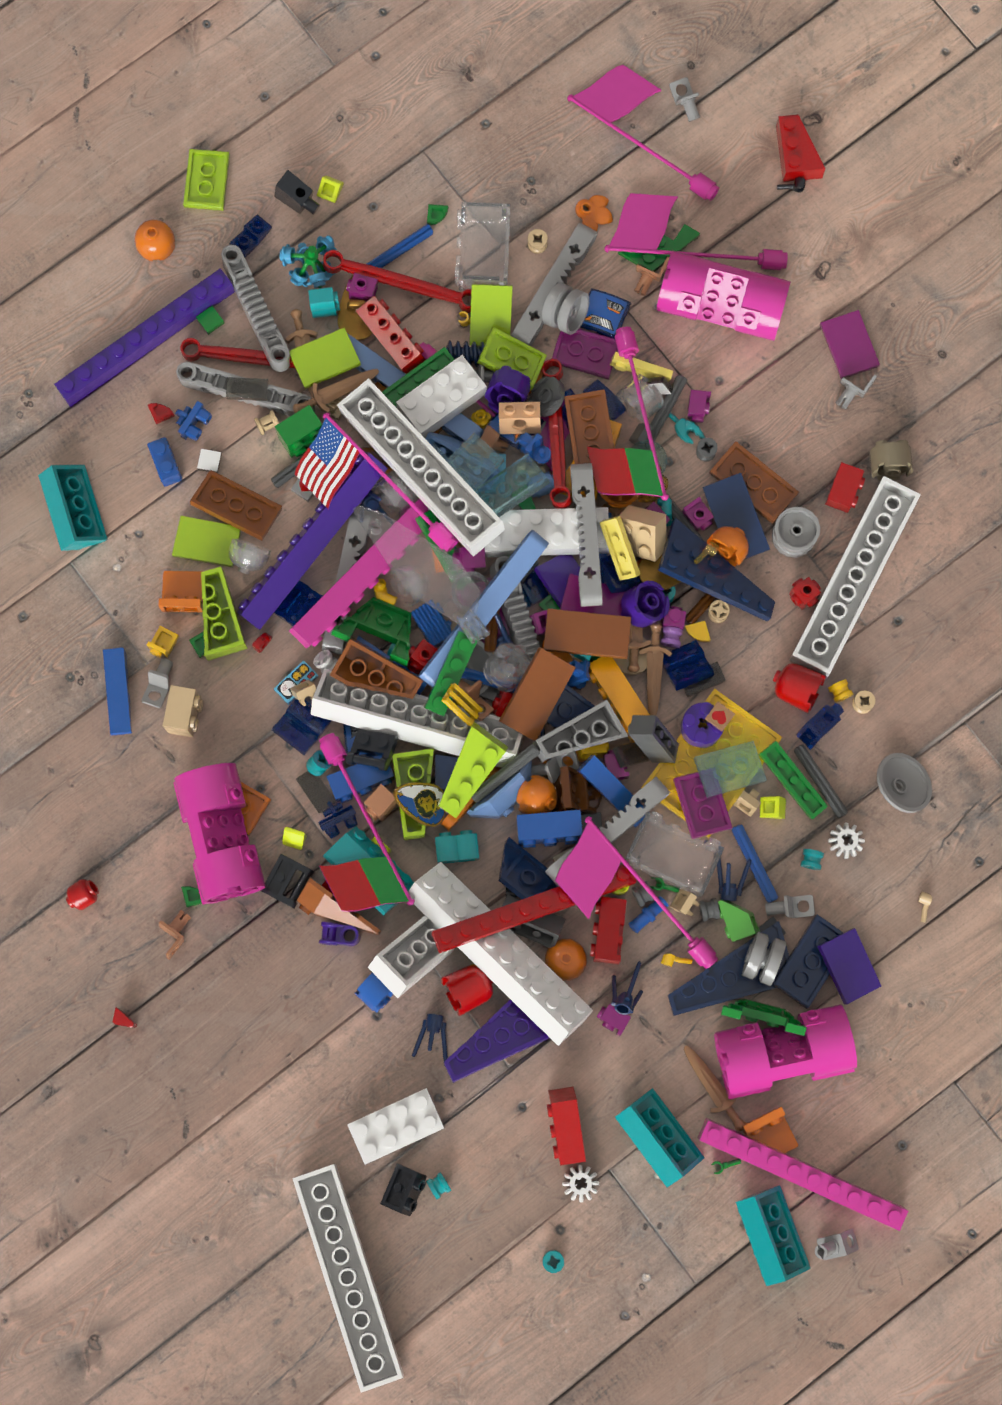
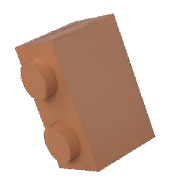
[364,784,398,822]

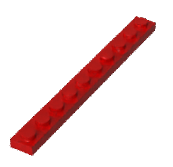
[432,862,637,953]

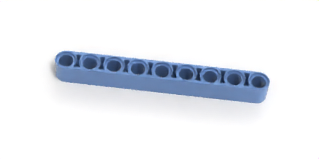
[347,333,484,445]
[418,529,549,688]

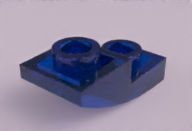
[229,214,272,258]
[583,379,627,421]

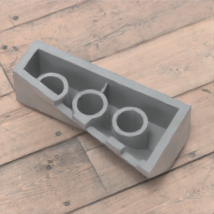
[532,700,628,763]

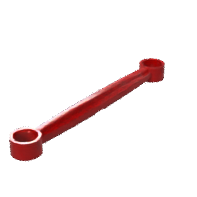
[323,250,472,313]
[180,338,338,378]
[542,359,572,509]

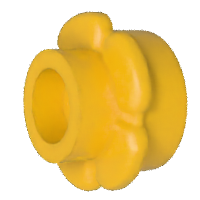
[471,409,491,429]

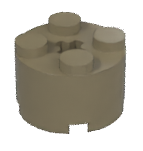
[869,440,913,481]

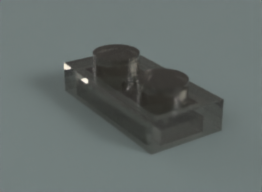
[226,377,269,401]

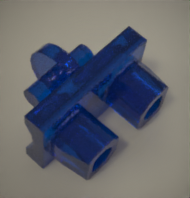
[318,801,358,839]

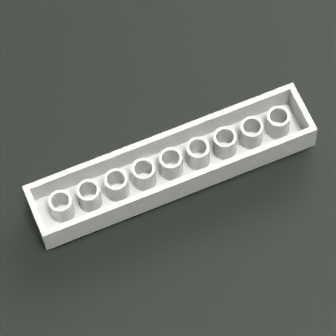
[337,378,505,557]
[789,476,921,679]
[311,669,523,768]
[408,862,593,1046]
[292,1164,404,1393]

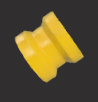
[828,679,854,703]

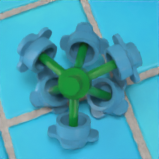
[280,235,337,288]

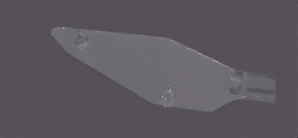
[354,506,490,644]

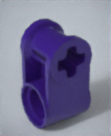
[319,922,361,946]

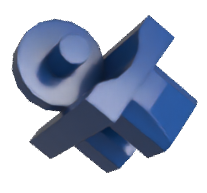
[175,401,212,441]
[519,432,551,465]
[567,660,590,689]

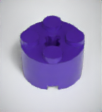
[485,366,531,413]
[621,581,670,628]
[681,702,724,748]

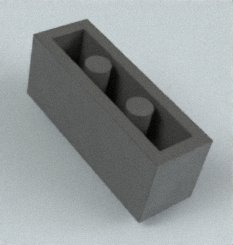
[628,715,679,763]
[502,894,566,948]

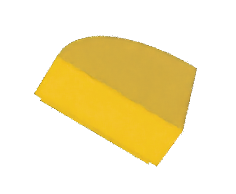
[685,621,711,642]

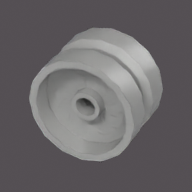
[542,282,589,335]
[772,507,820,558]
[742,932,786,986]

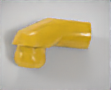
[373,578,398,606]

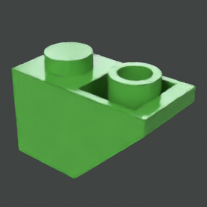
[718,900,760,942]

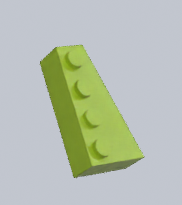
[201,566,248,661]
[439,722,508,818]
[392,748,434,840]

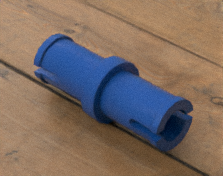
[628,896,669,934]

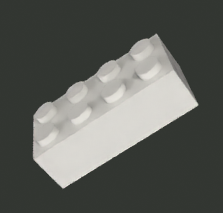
[396,355,487,438]
[368,916,455,998]
[347,1088,444,1165]

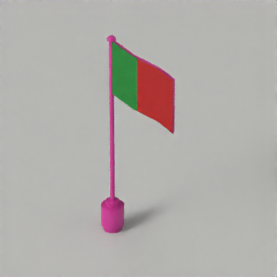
[587,327,669,501]
[319,733,415,912]

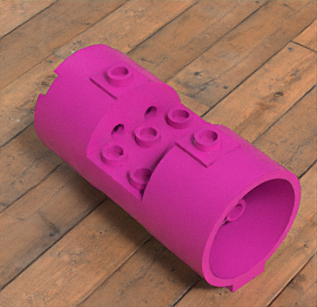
[657,250,791,341]
[173,763,265,905]
[714,1004,857,1099]

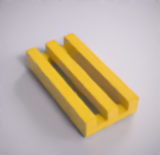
[441,683,483,726]

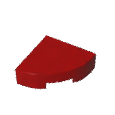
[148,403,175,424]
[252,632,272,653]

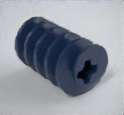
[446,340,486,368]

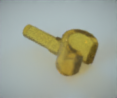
[694,542,719,564]

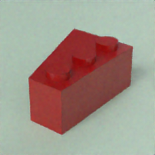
[776,114,826,182]
[590,896,627,965]
[547,1086,586,1166]

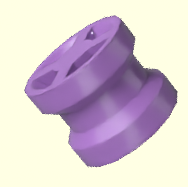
[660,626,683,648]

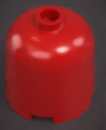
[773,663,826,713]
[441,964,494,1016]

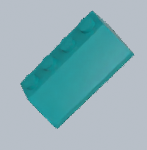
[38,465,108,551]
[323,826,414,915]
[615,1088,705,1187]
[736,1185,811,1286]

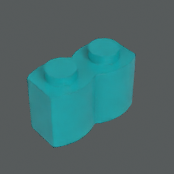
[308,287,340,319]
[435,830,479,864]

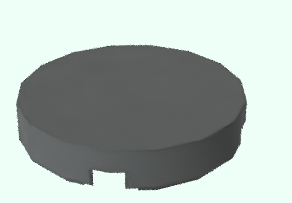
[529,377,565,417]

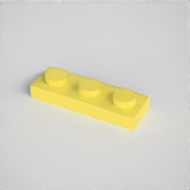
[610,352,673,384]
[599,516,640,581]

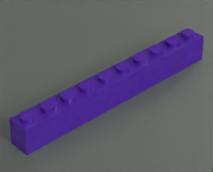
[54,268,235,407]
[237,452,388,630]

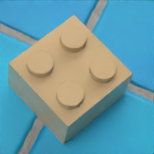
[619,505,666,561]
[163,685,203,737]

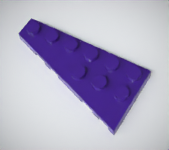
[444,999,550,1083]

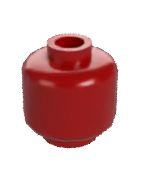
[66,879,99,910]

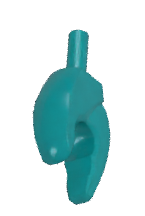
[668,412,705,444]

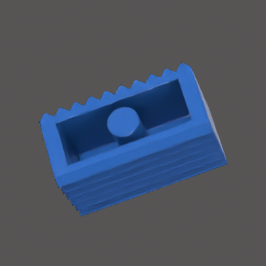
[147,437,183,487]
[411,600,452,648]

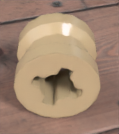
[528,229,548,254]
[708,600,730,623]
[852,690,875,714]

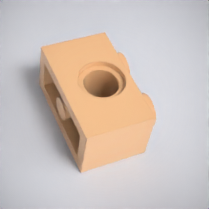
[499,402,541,434]

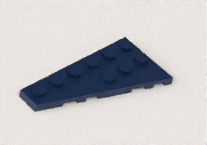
[658,517,775,622]
[667,921,789,1016]

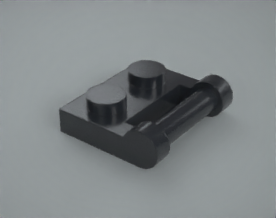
[346,728,398,771]
[261,854,314,909]

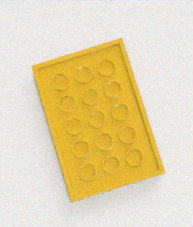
[641,688,783,838]

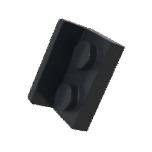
[380,1163,427,1216]

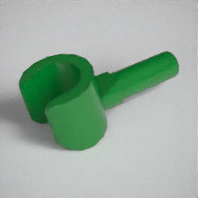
[650,877,679,893]
[711,1159,741,1174]

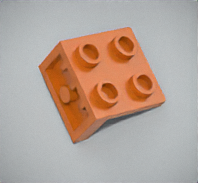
[159,571,203,612]
[742,1107,798,1153]

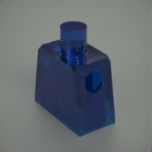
[796,703,844,750]

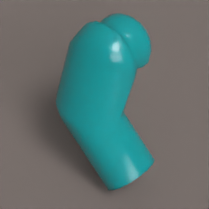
[657,497,672,527]

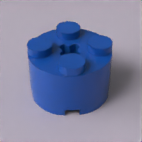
[354,972,394,1013]

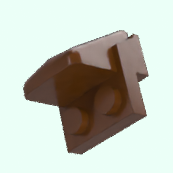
[551,766,603,814]

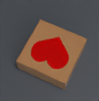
[705,702,735,732]

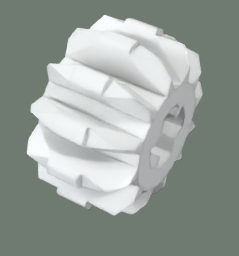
[828,823,865,859]
[562,1165,599,1202]

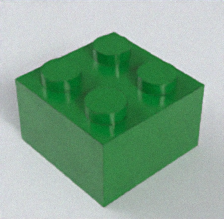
[275,405,322,458]

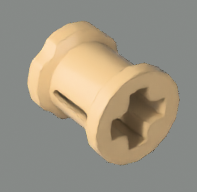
[254,410,279,435]

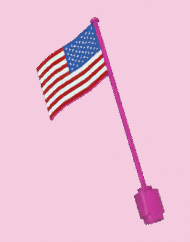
[295,413,459,552]

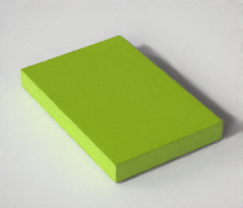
[183,149,230,211]
[469,284,513,346]
[289,327,361,389]
[477,327,547,390]
[172,516,241,568]

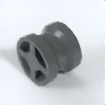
[696,437,718,462]
[631,881,654,907]
[699,898,720,922]

